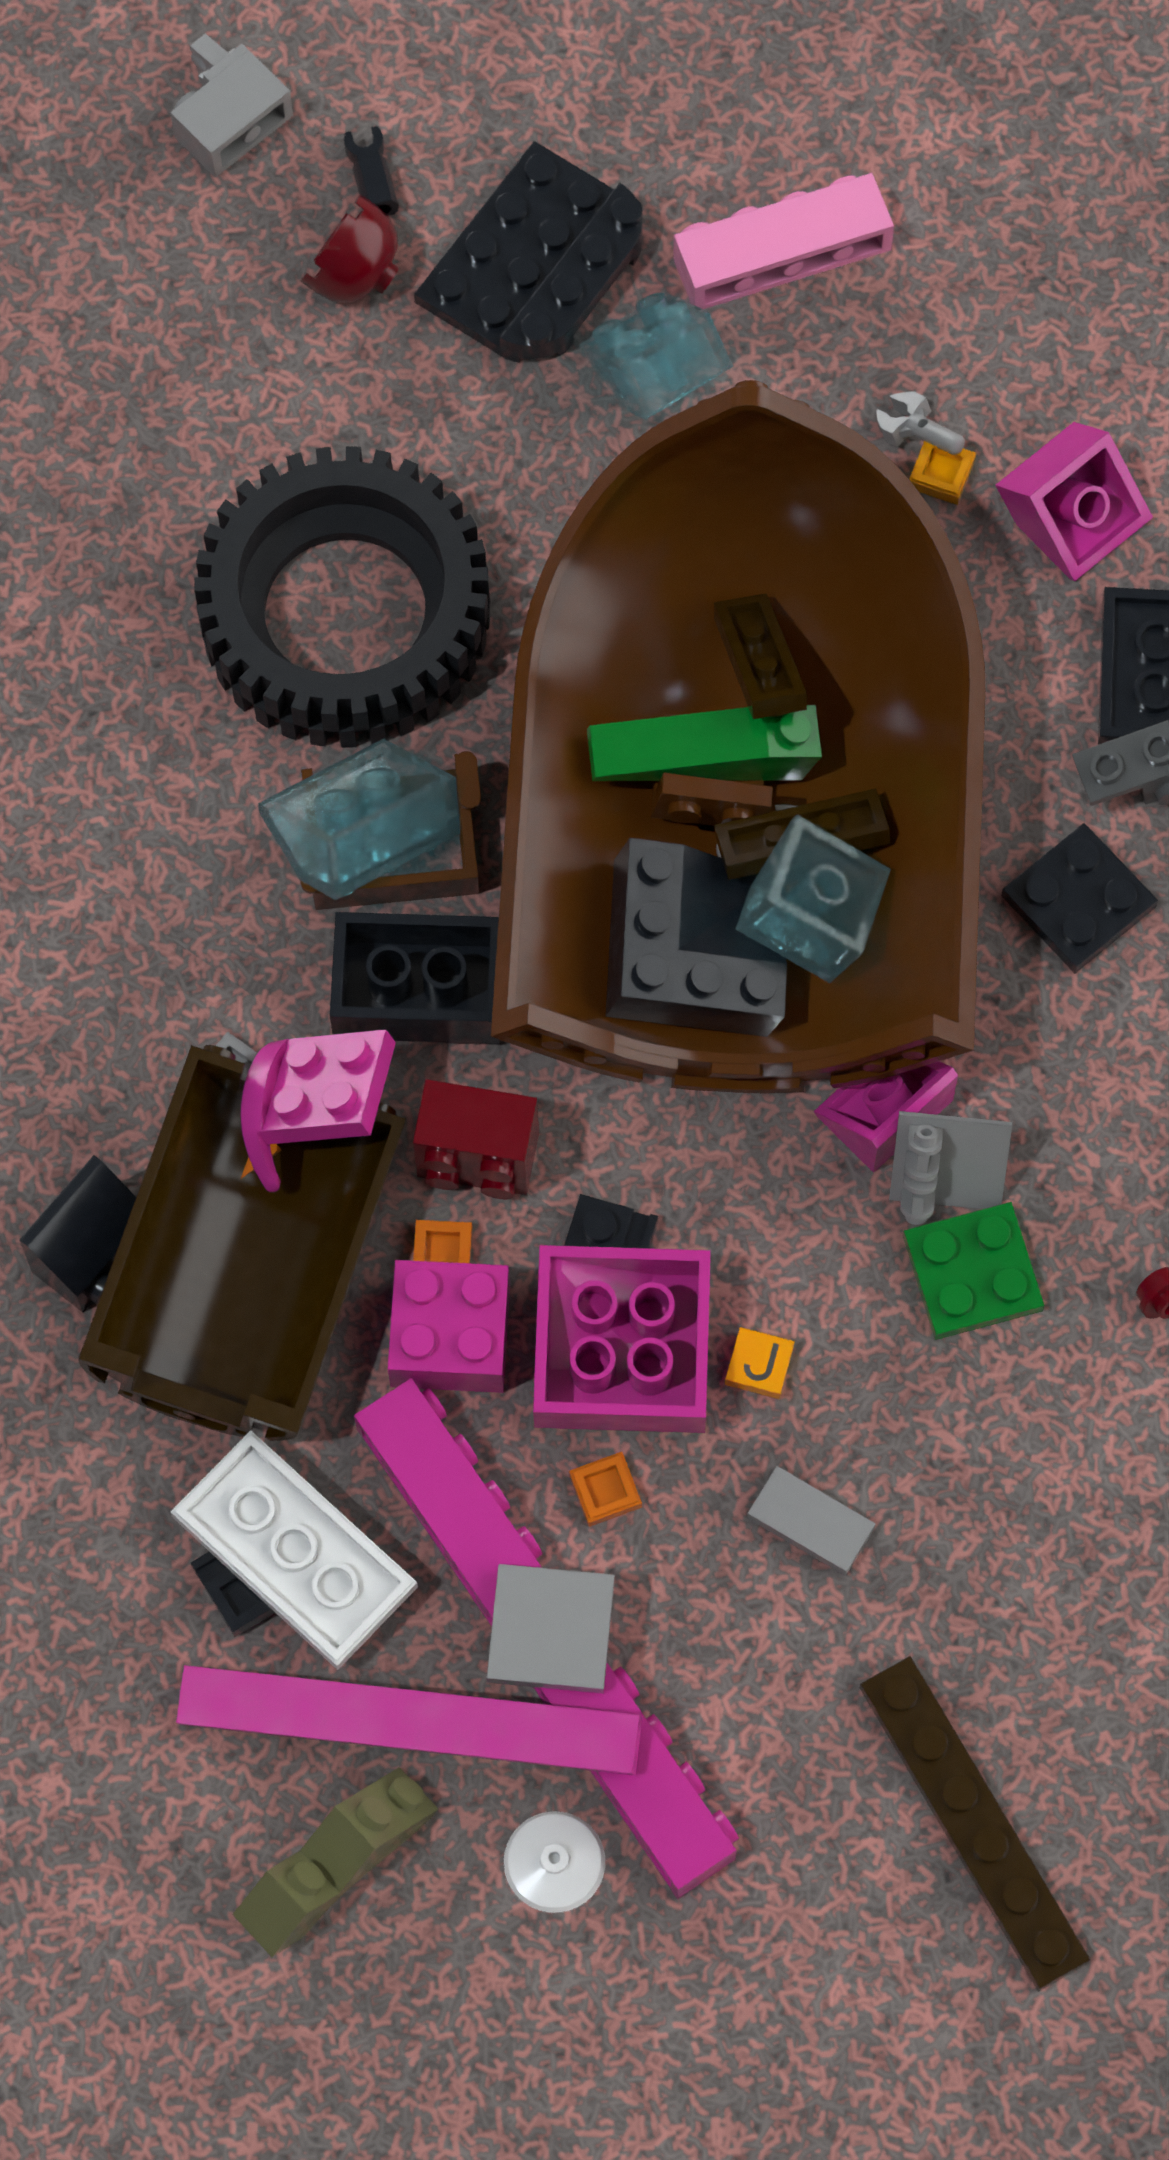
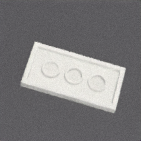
[171,1430,418,1670]

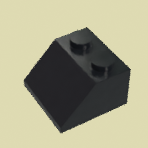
[19,1155,136,1313]

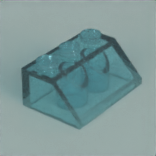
[258,739,460,900]

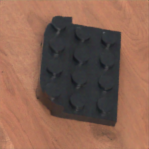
[414,141,643,363]

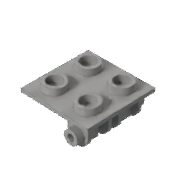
[889,1111,1012,1225]

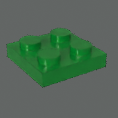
[903,1202,1045,1340]

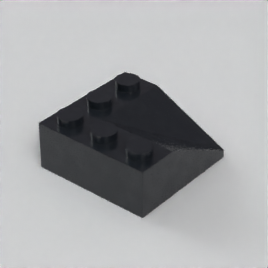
[605,838,787,1037]

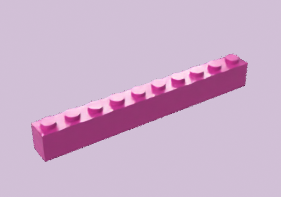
[354,1378,739,1899]

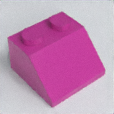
[995,422,1153,581]

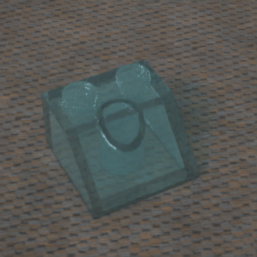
[736,815,891,983]

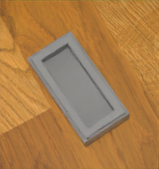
[747,1466,876,1576]

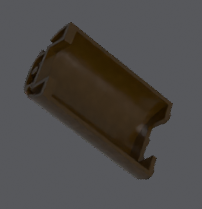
[78,1045,406,1441]

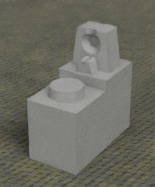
[170,33,293,178]

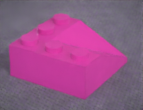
[533,1245,711,1433]

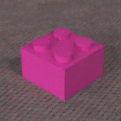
[387,1260,510,1393]

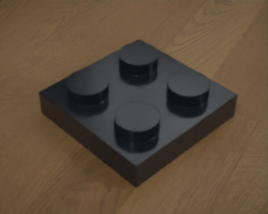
[1001,823,1158,974]

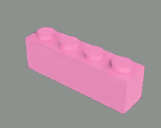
[673,173,894,312]

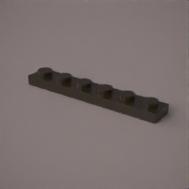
[859,1656,1091,1992]

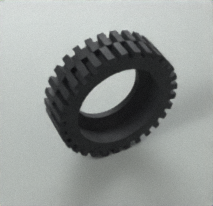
[194,446,490,748]

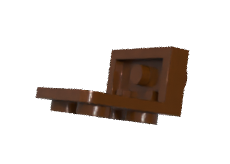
[651,714,773,825]

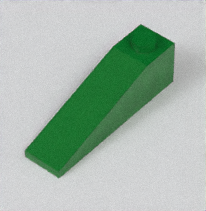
[587,705,822,781]

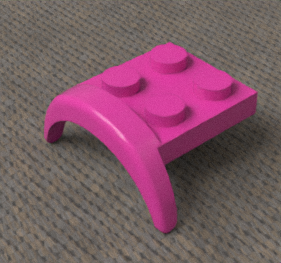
[241,1029,396,1192]

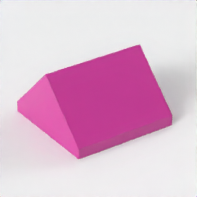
[814,1061,958,1173]

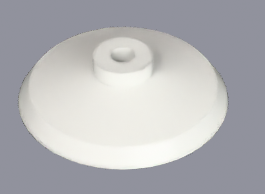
[504,1811,606,1913]

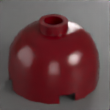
[300,194,400,303]

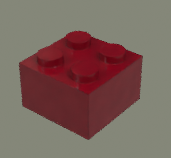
[413,1079,539,1200]

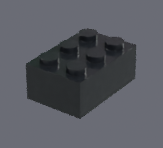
[330,912,499,1044]

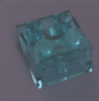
[579,292,733,420]

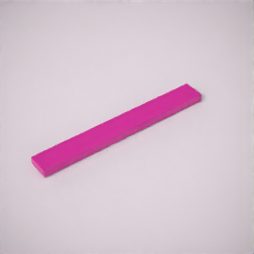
[176,1665,642,1776]

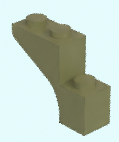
[232,1767,438,1957]

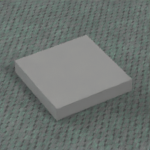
[487,1564,615,1694]

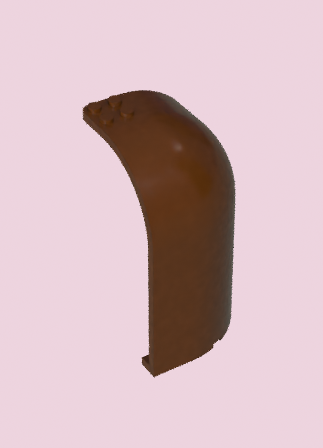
[491,380,986,1094]

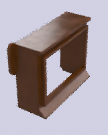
[297,751,481,910]

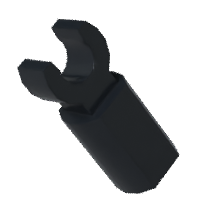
[344,126,399,216]

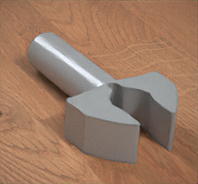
[876,392,965,455]

